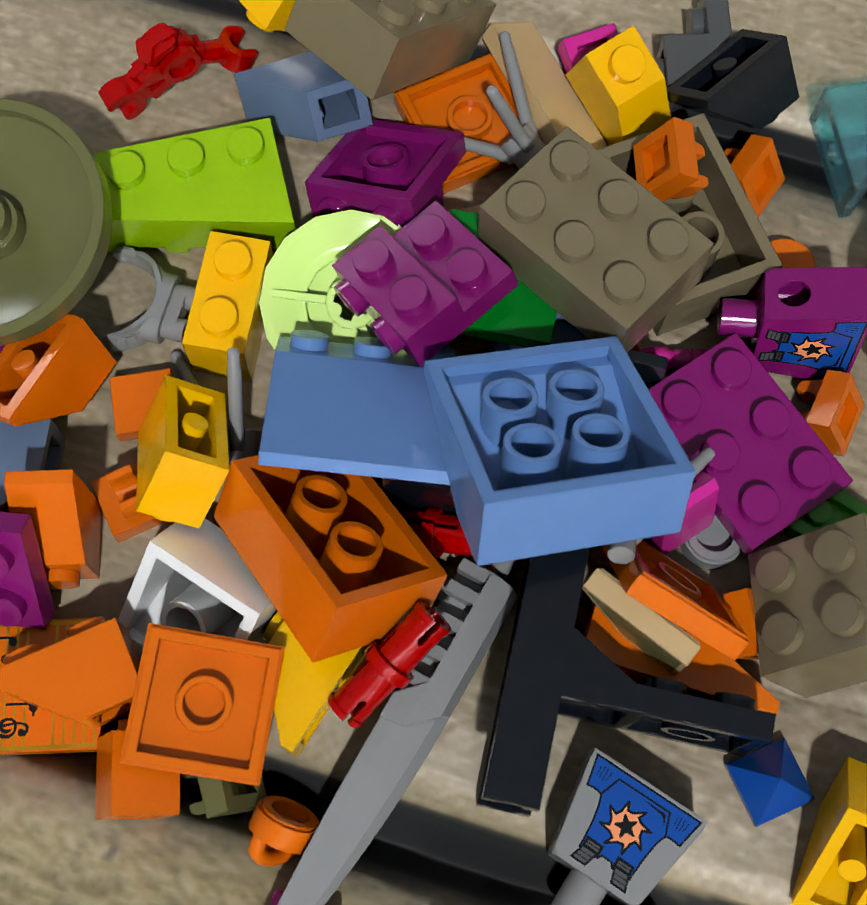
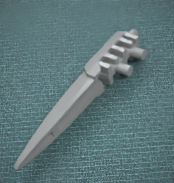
[277,558,518,905]

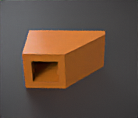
[0,616,140,729]

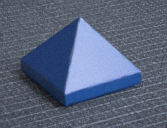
[725,737,815,827]

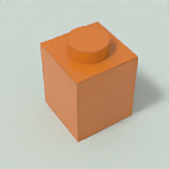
[95,719,180,821]

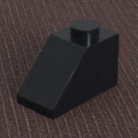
[667,29,799,129]

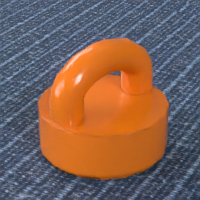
[248,795,320,867]

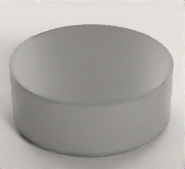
[680,514,742,570]

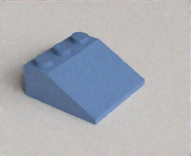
[258,330,458,485]
[424,336,696,566]

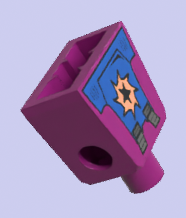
[717,267,867,380]

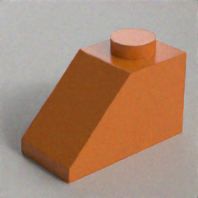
[0,314,117,427]
[4,469,102,589]

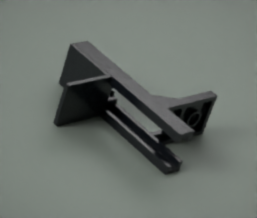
[382,350,776,818]

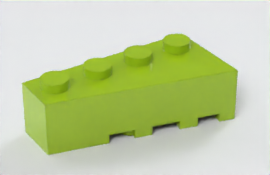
[93,117,295,253]

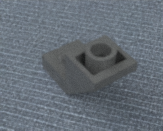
[654,0,732,114]

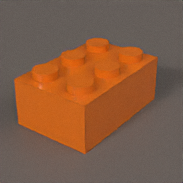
[213,455,448,663]

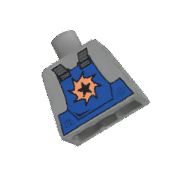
[546,748,708,905]

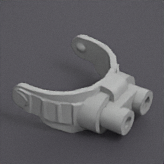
[96,246,196,352]

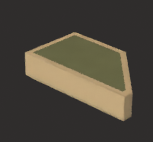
[582,568,701,676]

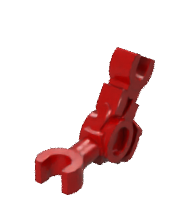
[98,23,258,121]

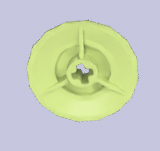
[259,210,404,350]

